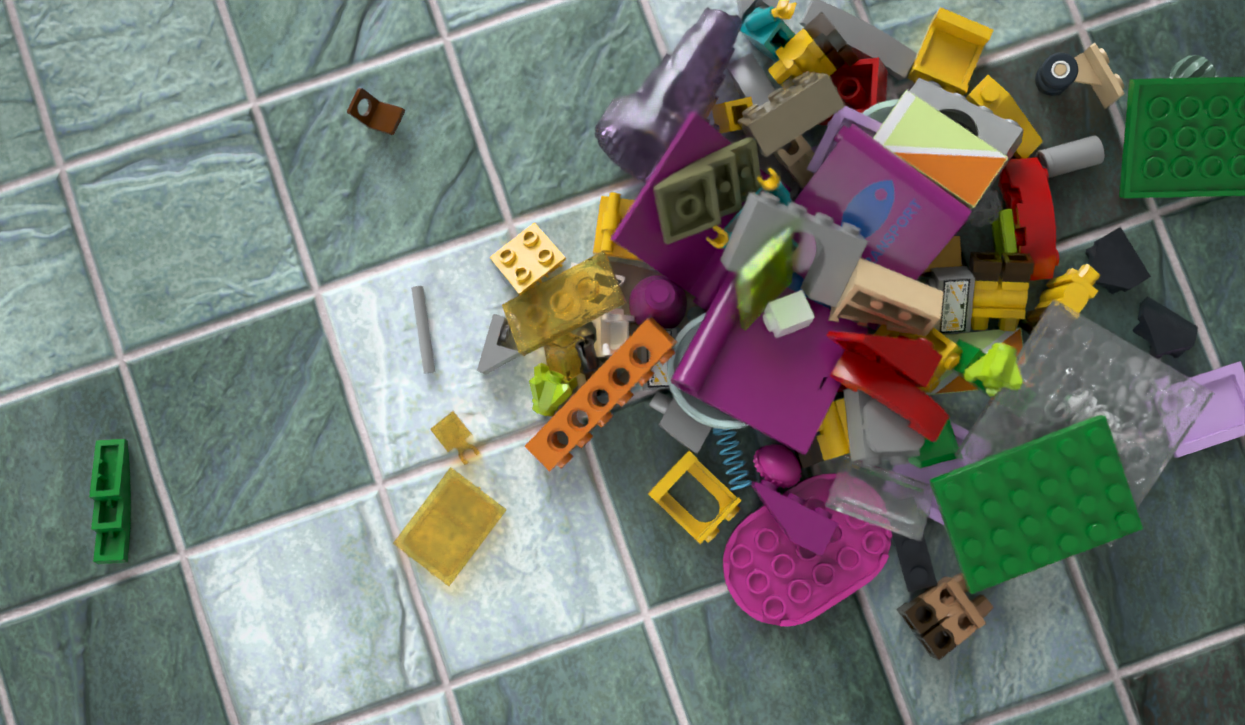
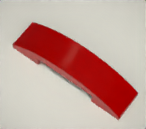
[829,350,950,442]

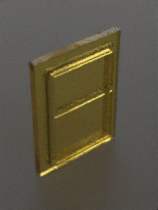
[393,467,507,586]

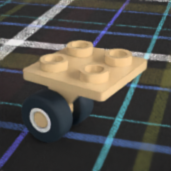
[1035,43,1124,109]

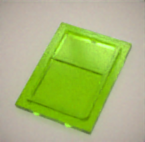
[736,229,792,331]

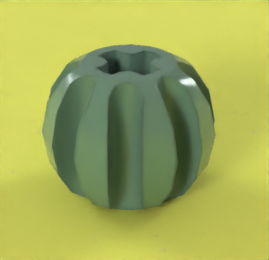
[1169,55,1217,78]

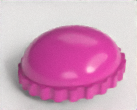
[753,444,802,488]

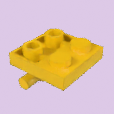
[593,192,642,261]

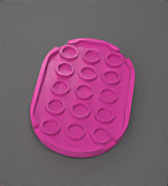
[723,474,893,627]

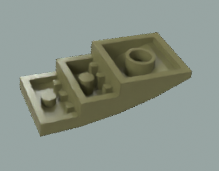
[654,137,761,245]

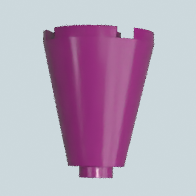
[629,275,687,329]

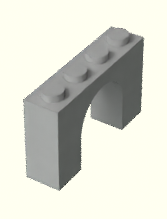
[910,78,1024,199]
[720,192,868,307]

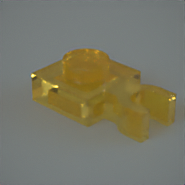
[430,411,481,465]

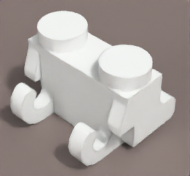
[592,307,635,358]

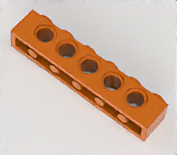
[525,317,678,472]

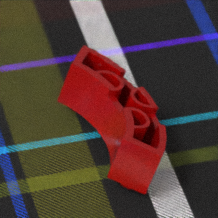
[998,157,1059,281]

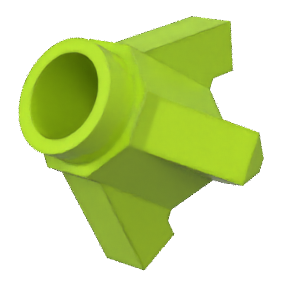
[964,343,1023,396]
[529,363,578,417]

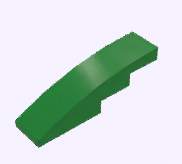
[89,439,131,564]

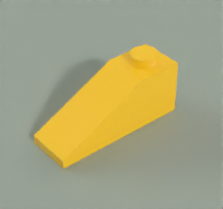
[966,75,1043,159]

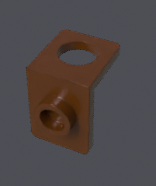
[347,88,405,135]

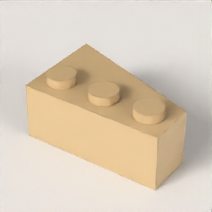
[829,258,944,336]

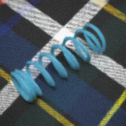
[712,428,752,491]

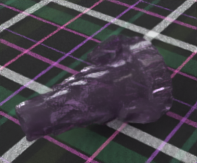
[595,7,743,183]

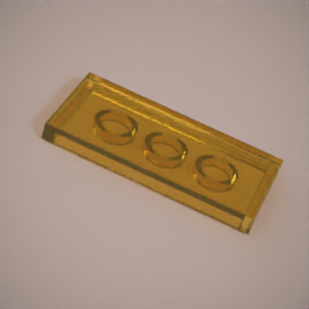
[502,251,627,356]

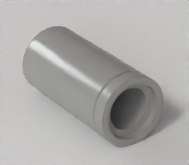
[1035,135,1104,178]

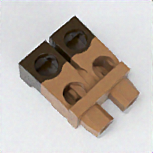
[896,573,993,660]

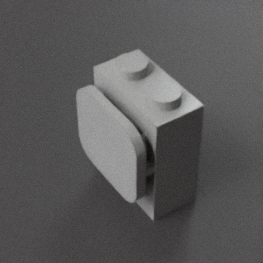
[844,388,924,466]

